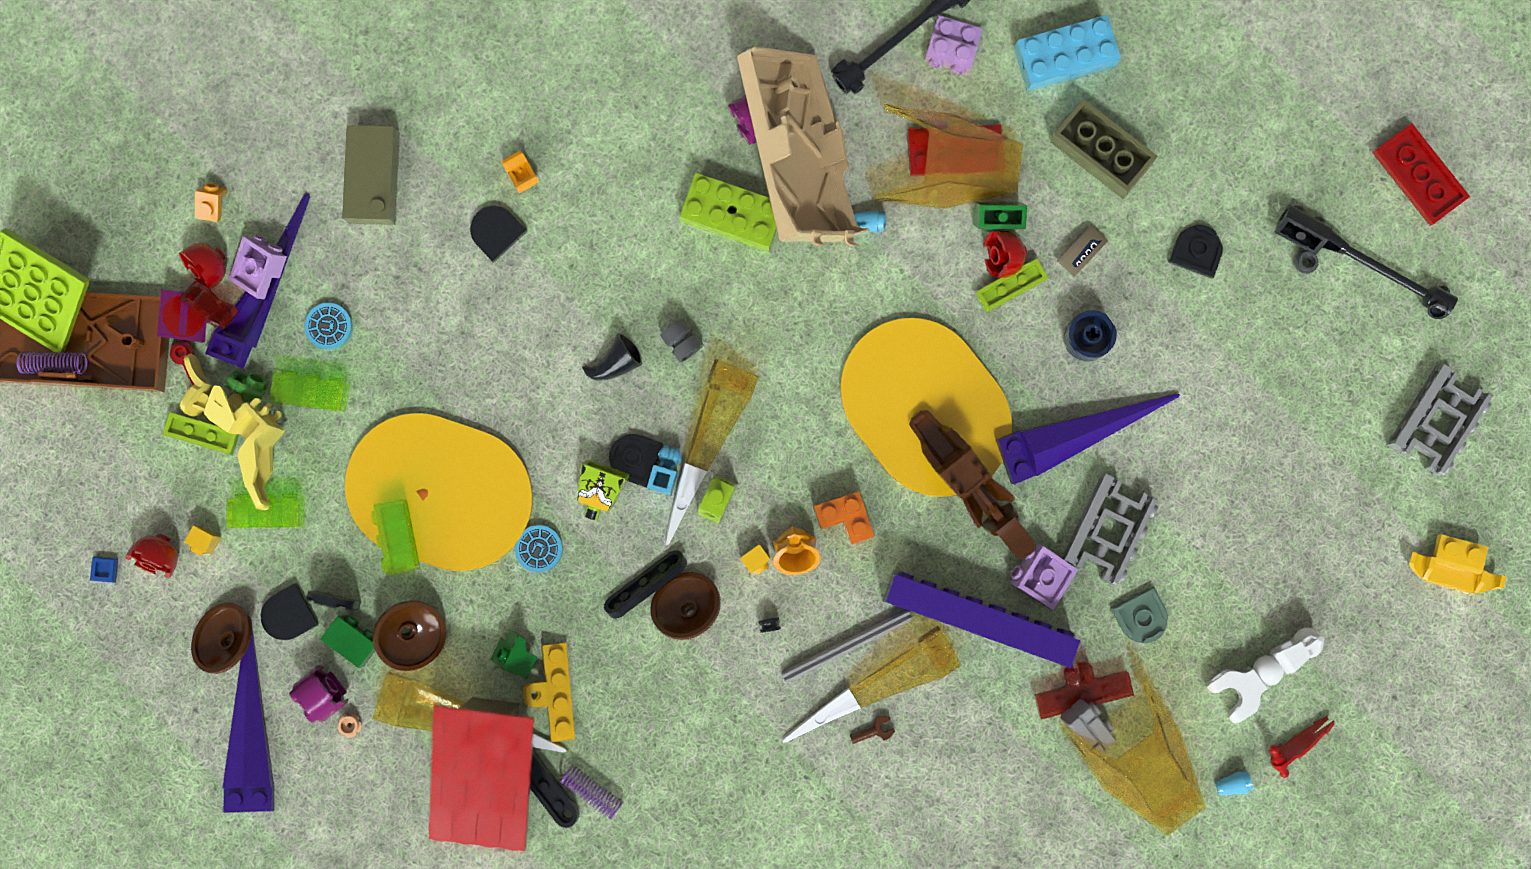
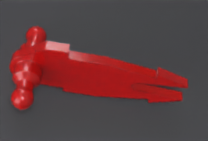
[1269,716,1335,778]

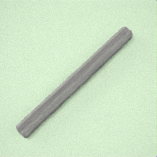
[781,609,912,683]

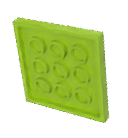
[0,228,90,355]

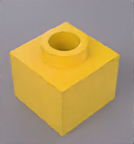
[184,525,221,556]
[740,544,770,575]

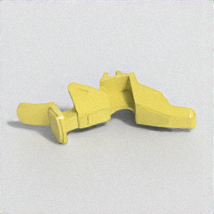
[180,354,285,510]

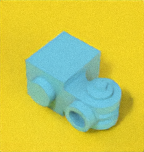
[647,445,682,496]

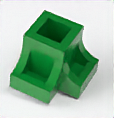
[490,630,537,679]

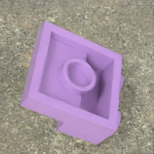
[925,15,983,75]
[228,235,287,299]
[1010,543,1078,610]

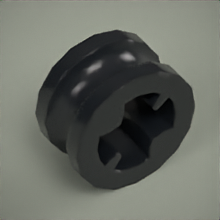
[758,617,781,633]

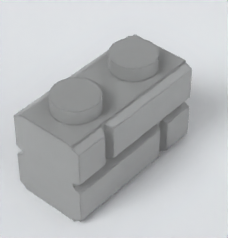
[1060,699,1116,758]

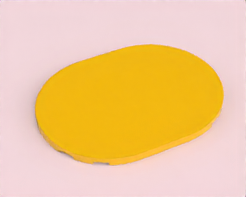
[840,318,1012,497]
[345,413,533,571]

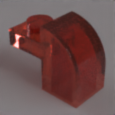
[179,281,239,329]

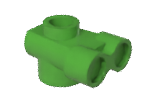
[224,370,266,402]

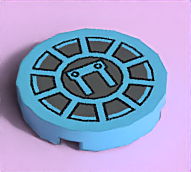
[304,303,353,350]
[515,525,563,573]

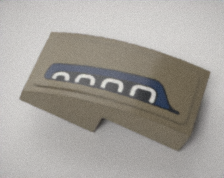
[1057,225,1108,277]

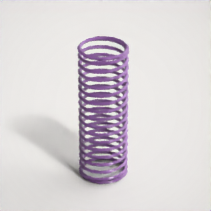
[16,352,87,374]
[560,765,623,820]

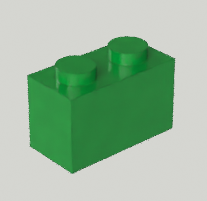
[974,202,1027,229]
[320,615,375,668]

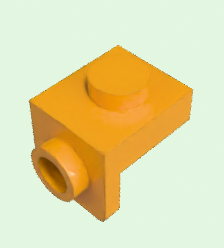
[501,150,539,193]
[195,183,227,222]

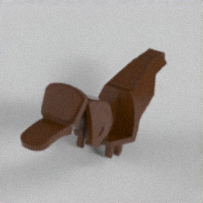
[909,410,1036,559]

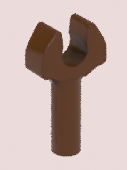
[849,716,895,744]

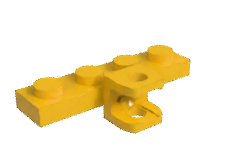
[522,643,575,742]

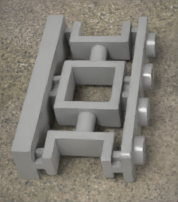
[1387,364,1493,476]
[1062,474,1158,585]

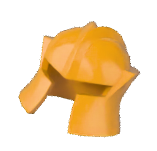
[772,526,821,575]

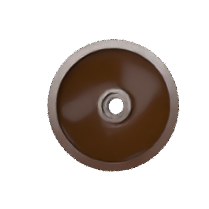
[650,572,721,640]
[373,600,446,671]
[191,602,252,674]

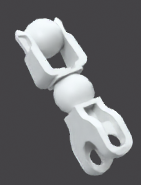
[1206,628,1324,723]

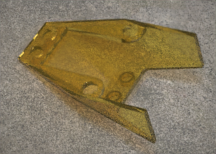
[875,104,1023,209]
[1061,675,1206,836]

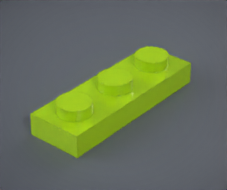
[975,258,1049,314]
[162,412,239,455]

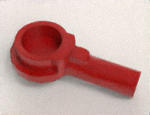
[170,341,195,386]

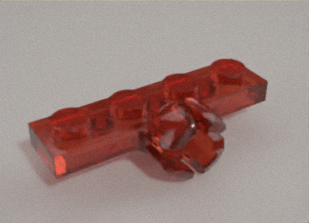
[1034,662,1134,720]

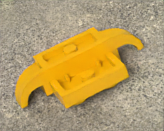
[1409,534,1507,593]

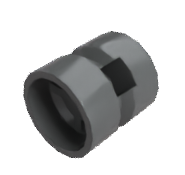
[660,318,704,363]

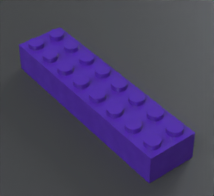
[883,571,1081,668]

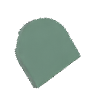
[1111,587,1168,643]

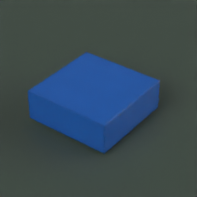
[90,557,119,583]

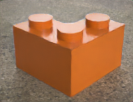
[813,491,875,545]

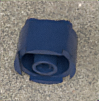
[1064,310,1117,361]

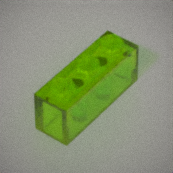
[269,370,350,413]
[226,494,305,528]
[371,499,421,576]

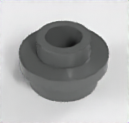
[1294,250,1319,274]

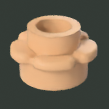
[338,713,362,737]

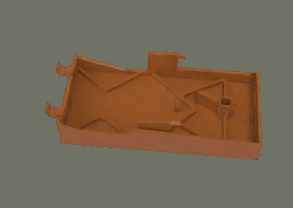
[0,292,170,392]

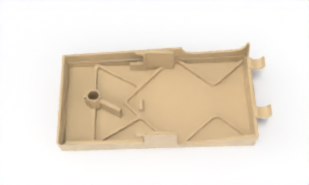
[737,46,869,246]

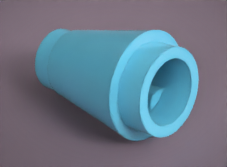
[853,209,886,233]
[1215,770,1254,796]

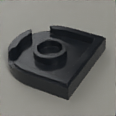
[470,206,528,263]
[1168,225,1223,279]
[609,434,663,488]
[261,583,319,640]
[306,590,361,610]

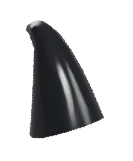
[582,333,642,381]

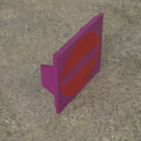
[157,289,209,343]

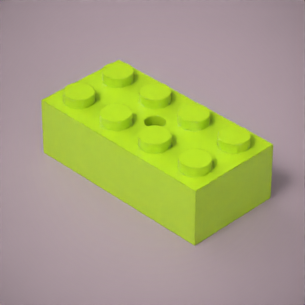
[680,172,777,252]

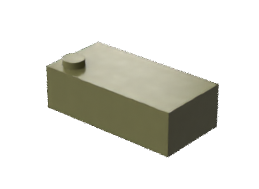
[1050,99,1158,200]
[342,125,400,225]

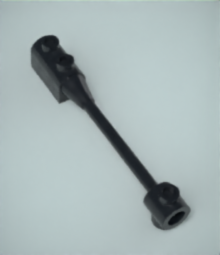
[831,0,971,95]
[1274,205,1458,319]

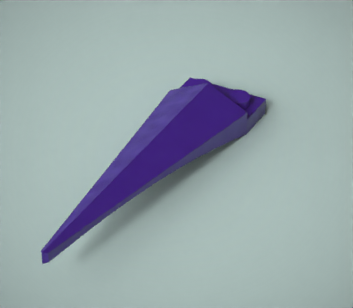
[205,193,310,369]
[996,393,1180,485]
[222,618,275,813]

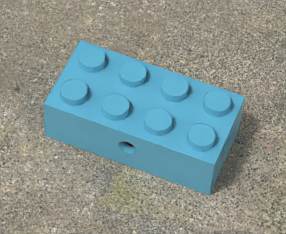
[1014,15,1121,92]

